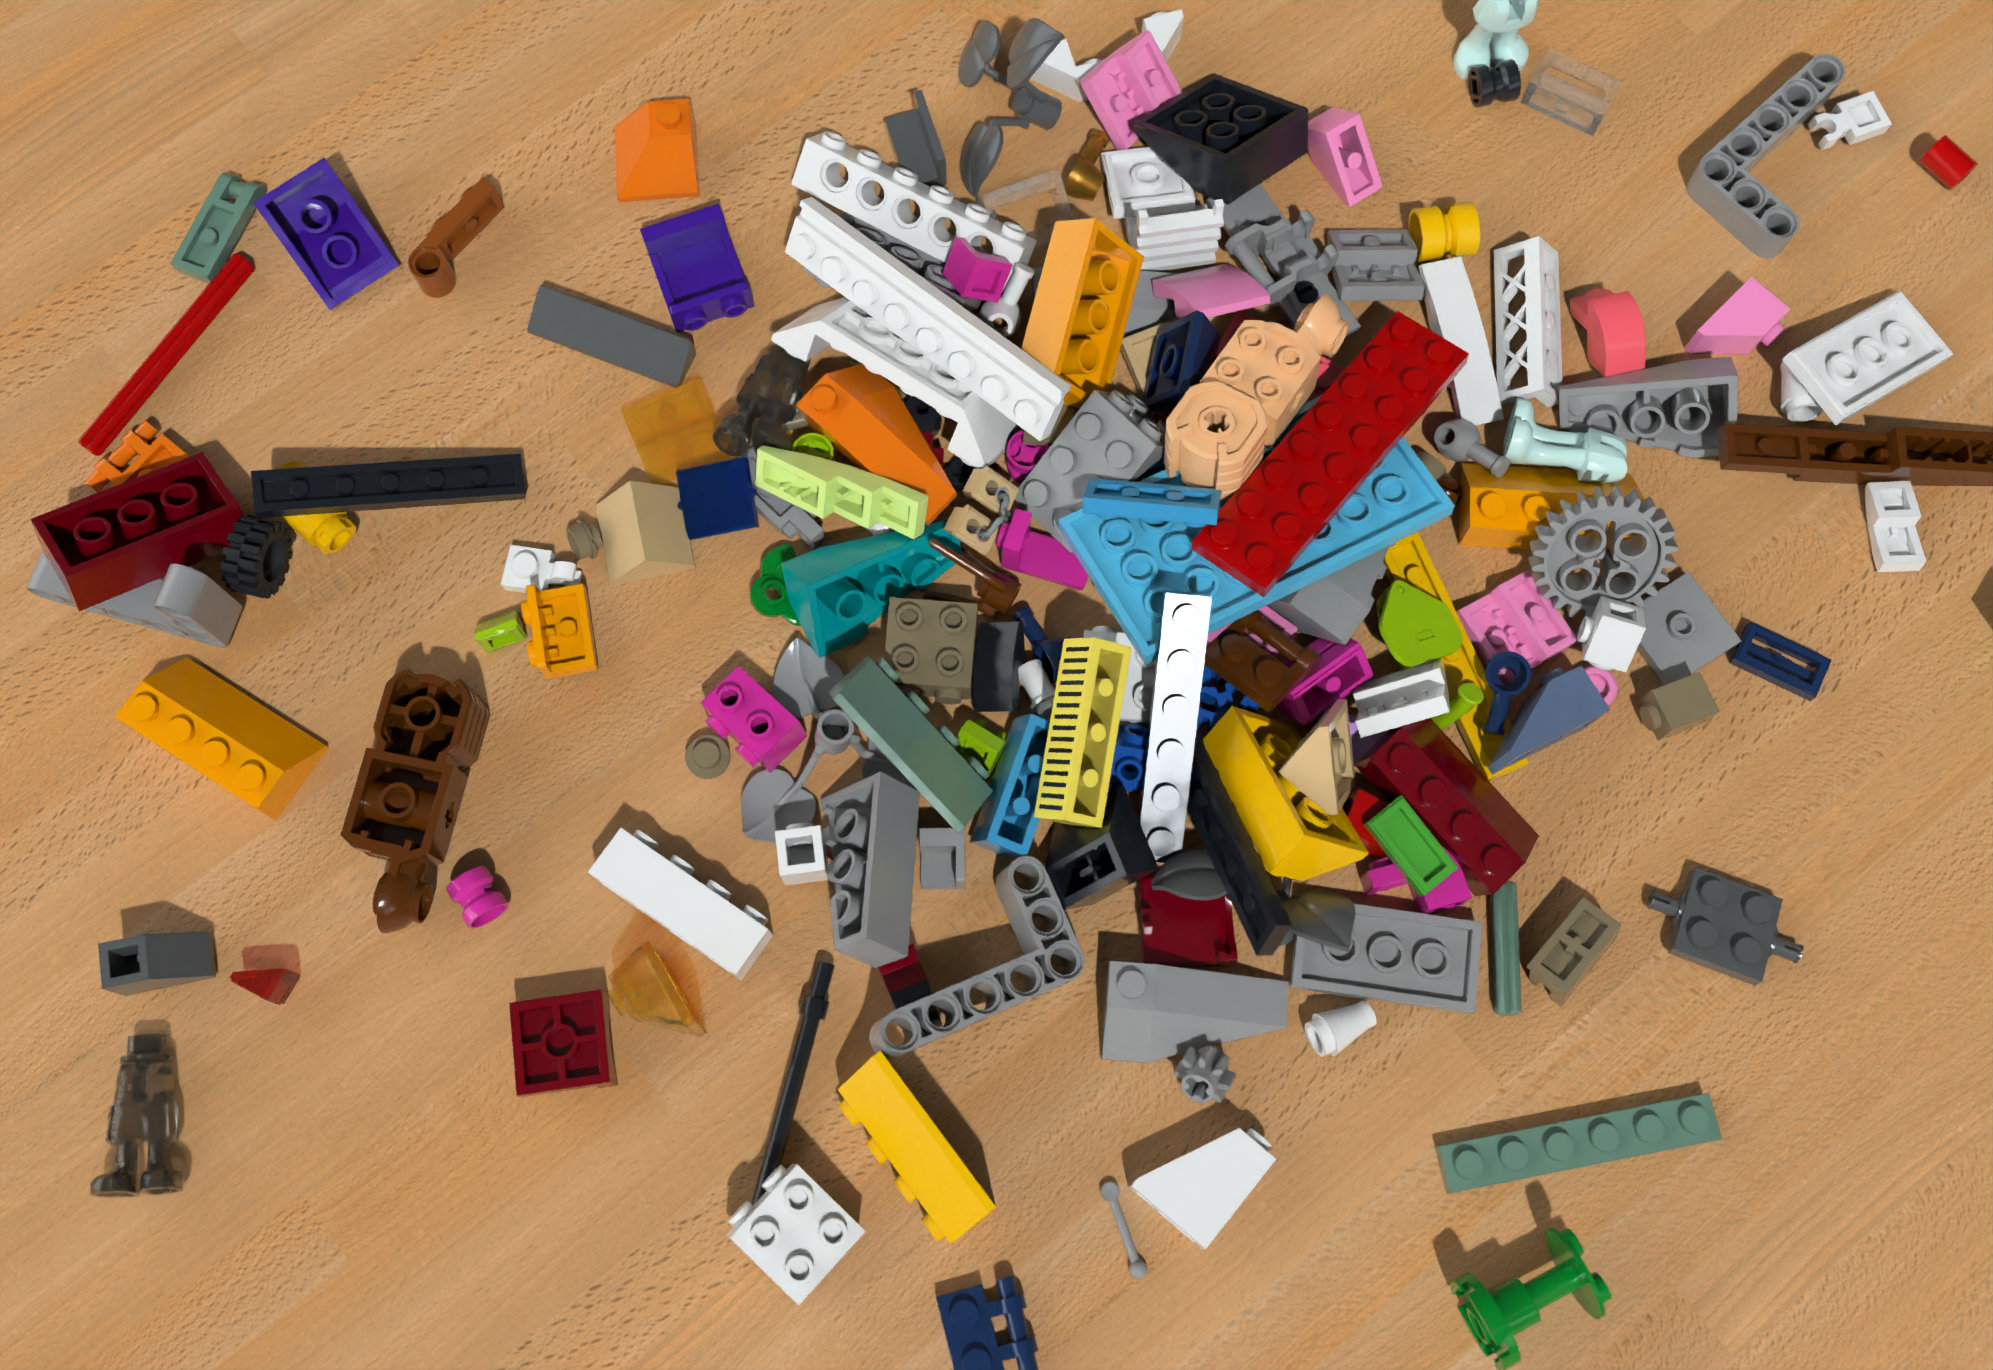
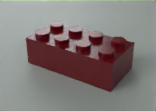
[30,452,242,612]

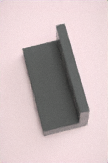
[884,90,947,187]

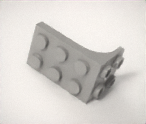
[1015,390,1166,553]

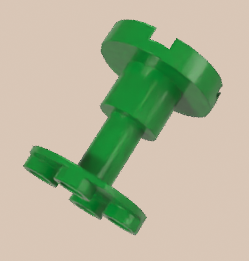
[1450,1228,1611,1370]

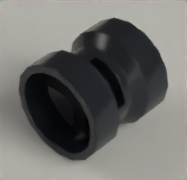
[1468,59,1521,108]

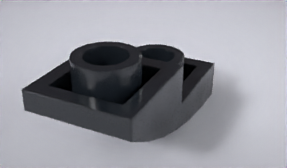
[973,621,1026,712]

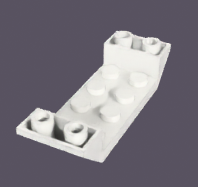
[771,297,1022,469]

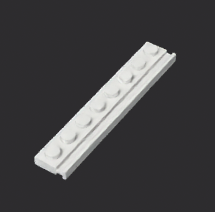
[785,197,1072,441]

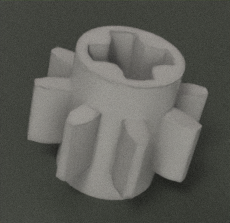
[1174,1045,1236,1104]

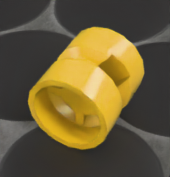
[1408,201,1480,263]

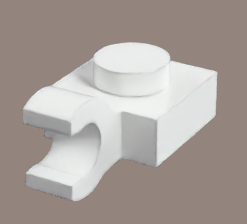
[500,545,582,593]

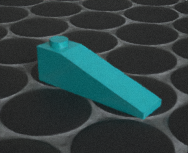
[781,520,962,658]

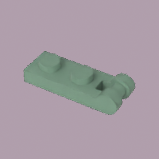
[170,172,266,283]

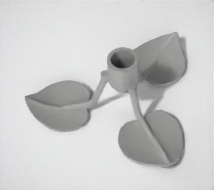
[741,638,918,842]

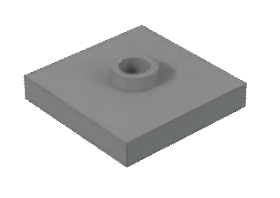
[1635,572,1742,685]

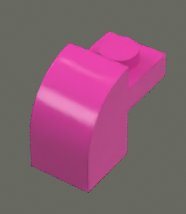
[1360,848,1472,915]

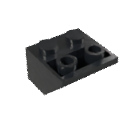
[1045,786,1159,910]

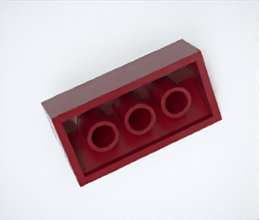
[1354,718,1539,896]

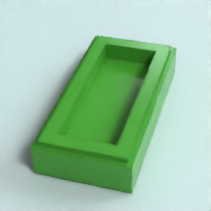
[1363,795,1459,897]

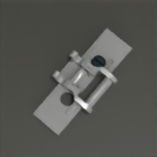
[1206,184,1361,336]

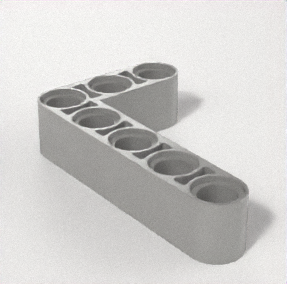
[1686,54,1845,259]
[26,550,243,648]
[869,856,1085,1059]

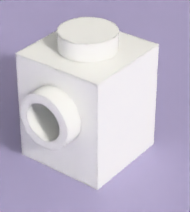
[1577,596,1646,672]
[775,823,828,886]

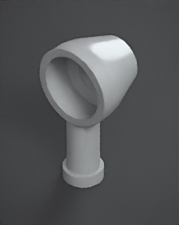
[1434,419,1510,478]

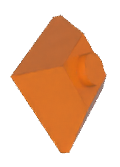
[615,98,700,202]

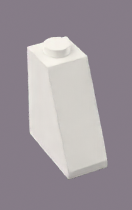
[1129,1128,1276,1249]

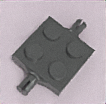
[1646,867,1803,986]

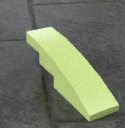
[755,446,929,539]

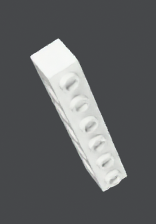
[791,131,1037,292]

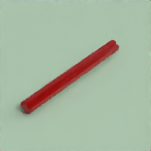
[78,253,254,456]

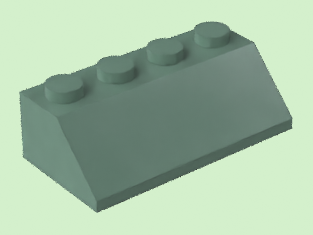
[828,656,993,833]

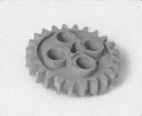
[1528,486,1678,617]

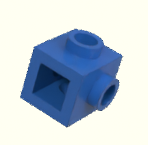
[1109,724,1148,792]

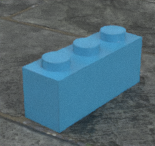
[970,714,1050,858]

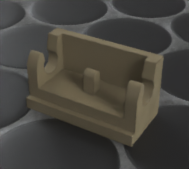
[1527,897,1622,1007]

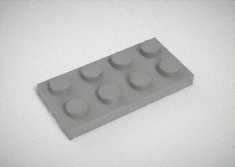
[1289,903,1482,1015]

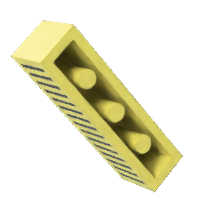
[1034,637,1132,828]

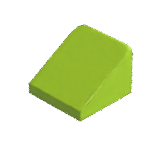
[474,610,527,653]

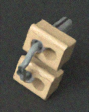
[944,466,1019,555]

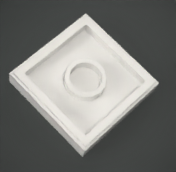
[1101,147,1196,219]

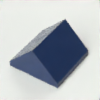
[1142,310,1221,414]

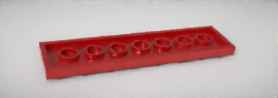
[1192,311,1469,597]

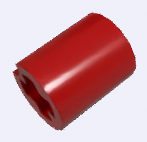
[1919,135,1978,190]

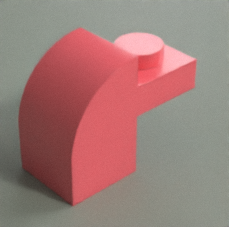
[1570,289,1646,377]

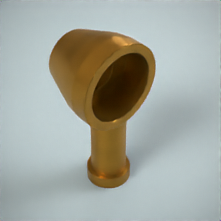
[1061,130,1109,201]

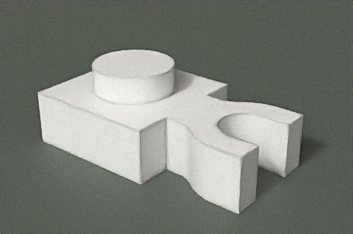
[1808,91,1892,150]

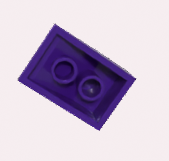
[253,158,400,310]

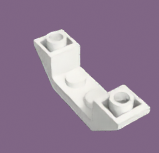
[1030,9,1184,102]

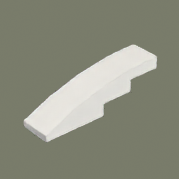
[1418,256,1504,425]

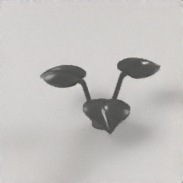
[958,18,1065,198]
[1152,848,1355,952]

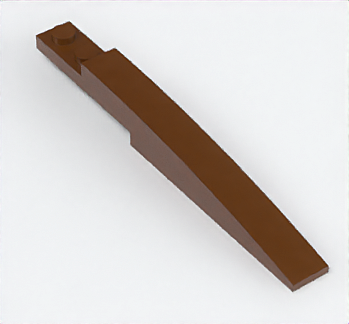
[1717,423,1993,486]

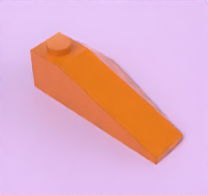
[796,363,957,526]

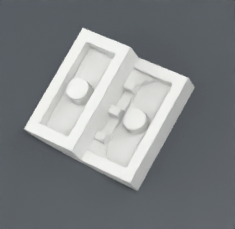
[1353,659,1450,738]

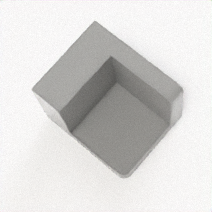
[919,828,965,890]

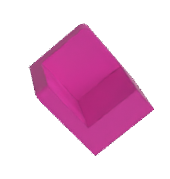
[942,237,1013,303]

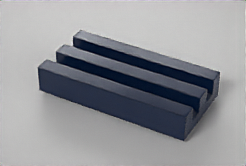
[1729,622,1832,701]

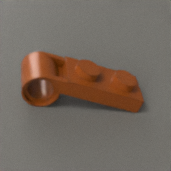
[408,178,504,298]

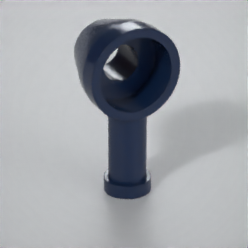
[1012,607,1071,683]
[1481,651,1531,736]

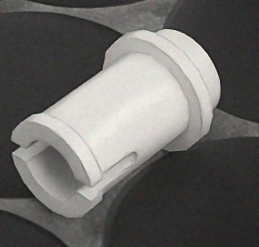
[1018,659,1055,718]

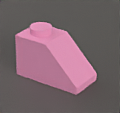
[1308,107,1383,207]
[1684,277,1790,354]

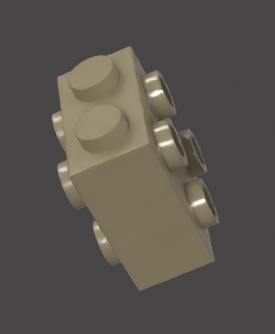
[884,597,978,705]

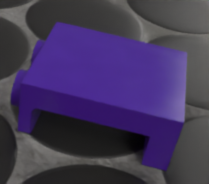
[640,203,755,333]

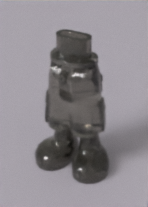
[713,344,811,456]
[90,1034,184,1198]

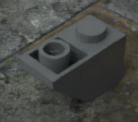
[98,932,216,996]

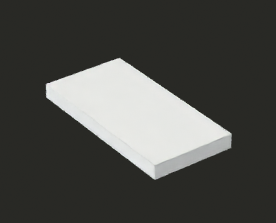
[1782,290,1953,425]

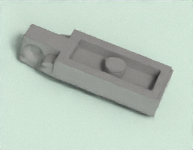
[722,446,826,550]

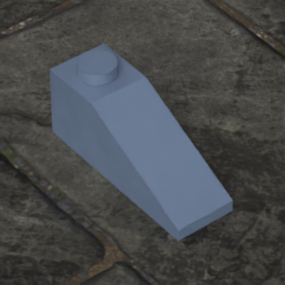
[1488,665,1610,775]

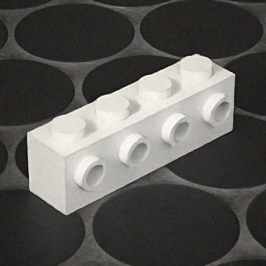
[588,828,773,981]

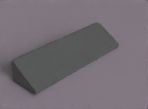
[527,285,696,389]

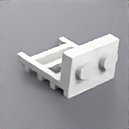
[1125,199,1224,271]

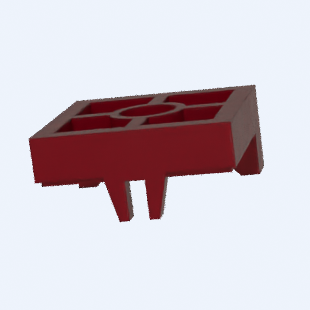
[1138,876,1238,968]
[509,989,618,1098]

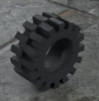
[221,515,293,599]

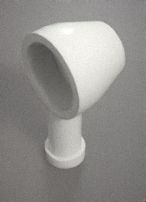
[980,262,1035,338]

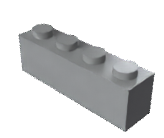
[820,771,920,968]

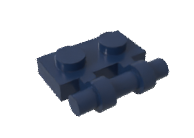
[936,1275,1039,1370]

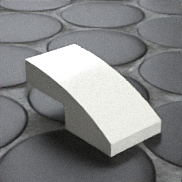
[1865,481,1926,573]

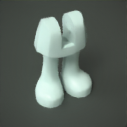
[1453,0,1539,81]
[1502,398,1627,483]

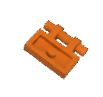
[84,420,190,493]

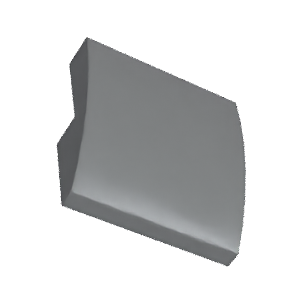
[1327,229,1425,301]

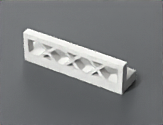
[1494,236,1563,407]

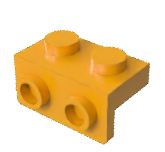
[521,583,598,679]

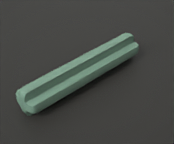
[1490,881,1522,1016]

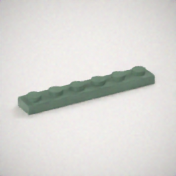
[1435,1093,1722,1194]

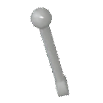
[1101,1182,1147,1279]

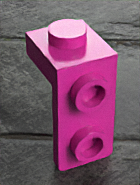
[996,509,1088,590]

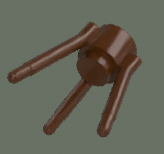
[921,539,1022,618]

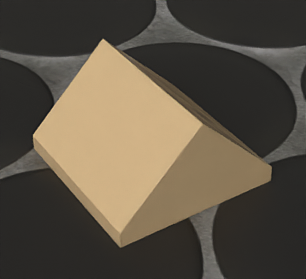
[596,481,696,586]
[1279,699,1356,815]

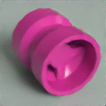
[1006,430,1049,484]
[446,866,509,929]

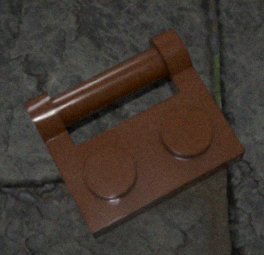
[1204,610,1322,712]

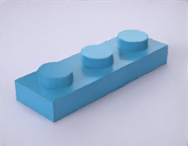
[1083,478,1222,527]

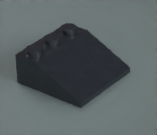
[1133,73,1308,205]

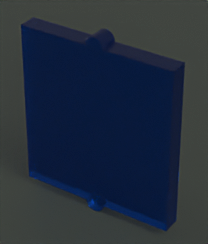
[676,457,759,541]

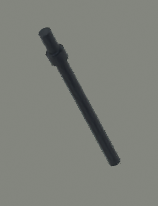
[751,961,835,1205]

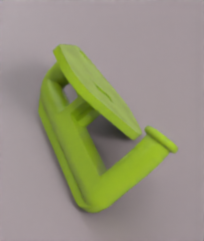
[1376,580,1484,730]

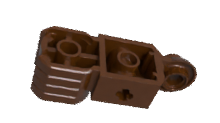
[341,668,490,933]

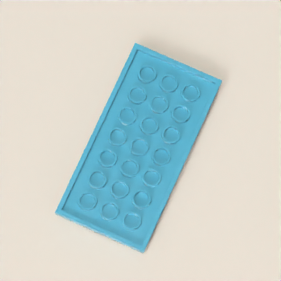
[1058,396,1455,665]

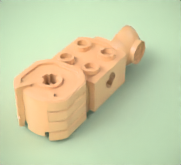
[1164,293,1349,501]

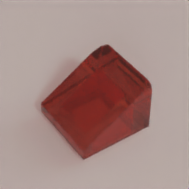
[229,969,300,1005]

